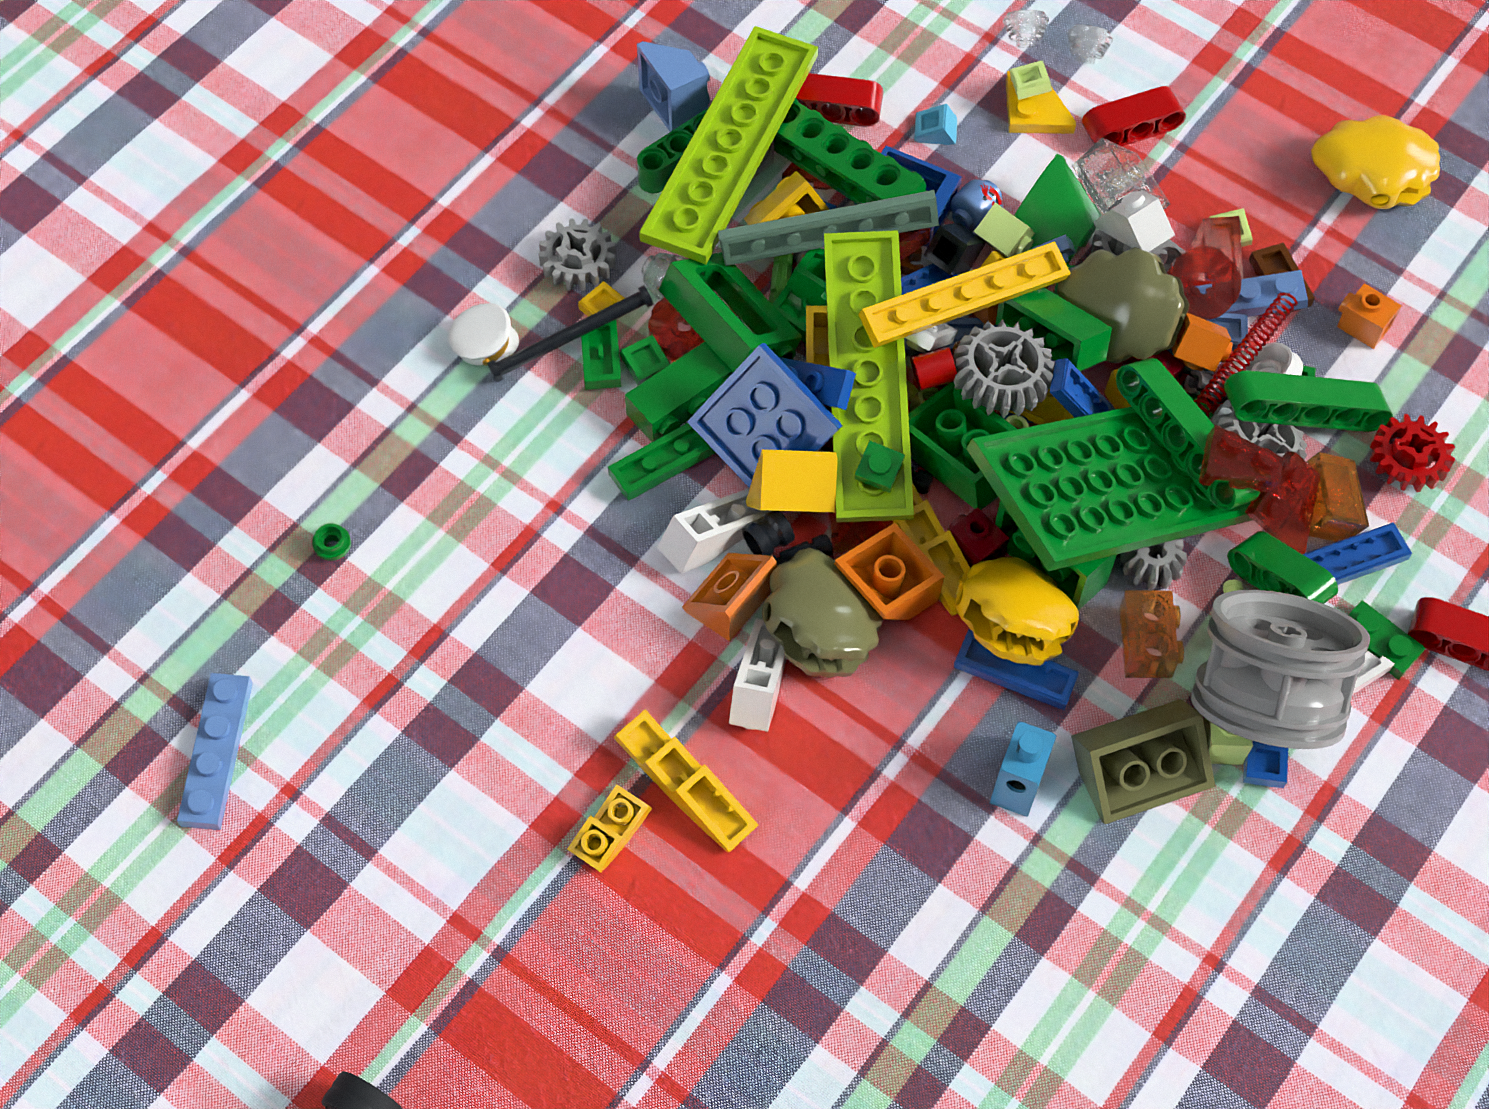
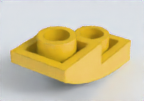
[567,784,652,873]

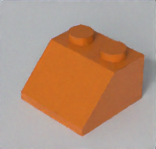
[834,523,945,620]

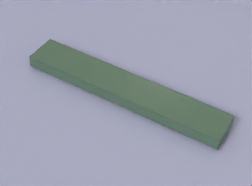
[718,190,939,266]

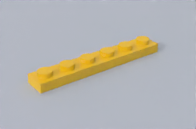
[858,241,1071,348]

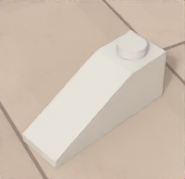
[1094,190,1175,252]
[657,488,772,574]
[729,618,787,732]

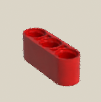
[796,73,884,127]
[1082,86,1186,152]
[909,346,957,390]
[1407,597,1489,671]

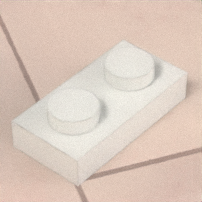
[904,323,958,353]

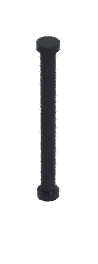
[487,285,654,382]

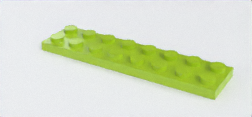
[639,26,818,264]
[824,230,914,522]

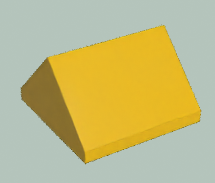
[746,449,838,512]

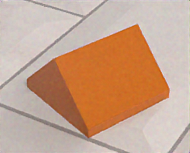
[682,553,777,642]

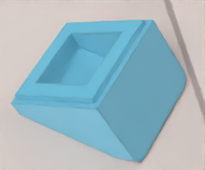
[914,103,957,145]

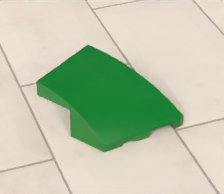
[1014,153,1102,264]
[773,248,827,343]

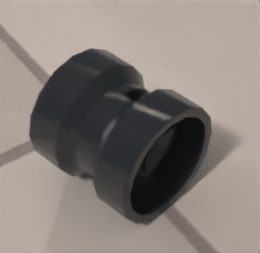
[742,511,795,556]

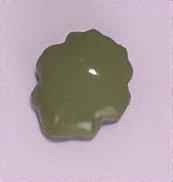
[1057,247,1190,363]
[762,548,883,678]

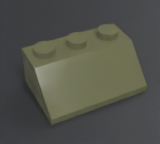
[1071,699,1216,824]

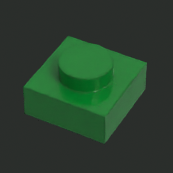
[620,334,670,386]
[854,440,905,493]

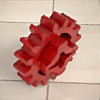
[1370,414,1455,492]

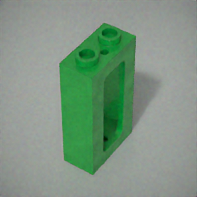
[658,252,802,372]

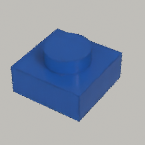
[1243,741,1289,789]

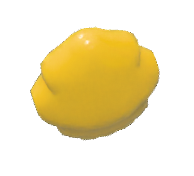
[1311,115,1440,209]
[955,557,1079,665]

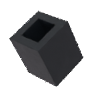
[923,223,986,275]

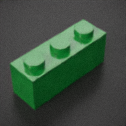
[995,287,1112,371]
[625,342,733,442]

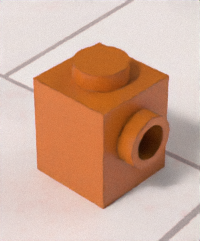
[1337,283,1402,349]
[1171,313,1233,372]

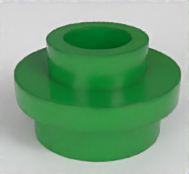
[312,523,351,561]

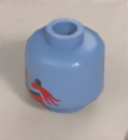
[950,179,1003,232]

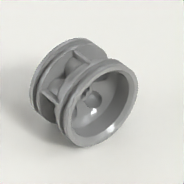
[1191,590,1370,749]

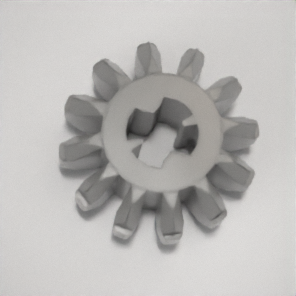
[1120,539,1187,592]

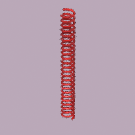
[1194,293,1298,418]

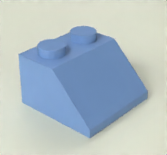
[637,41,710,132]

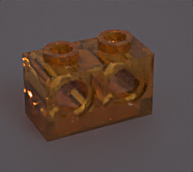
[1119,590,1184,678]

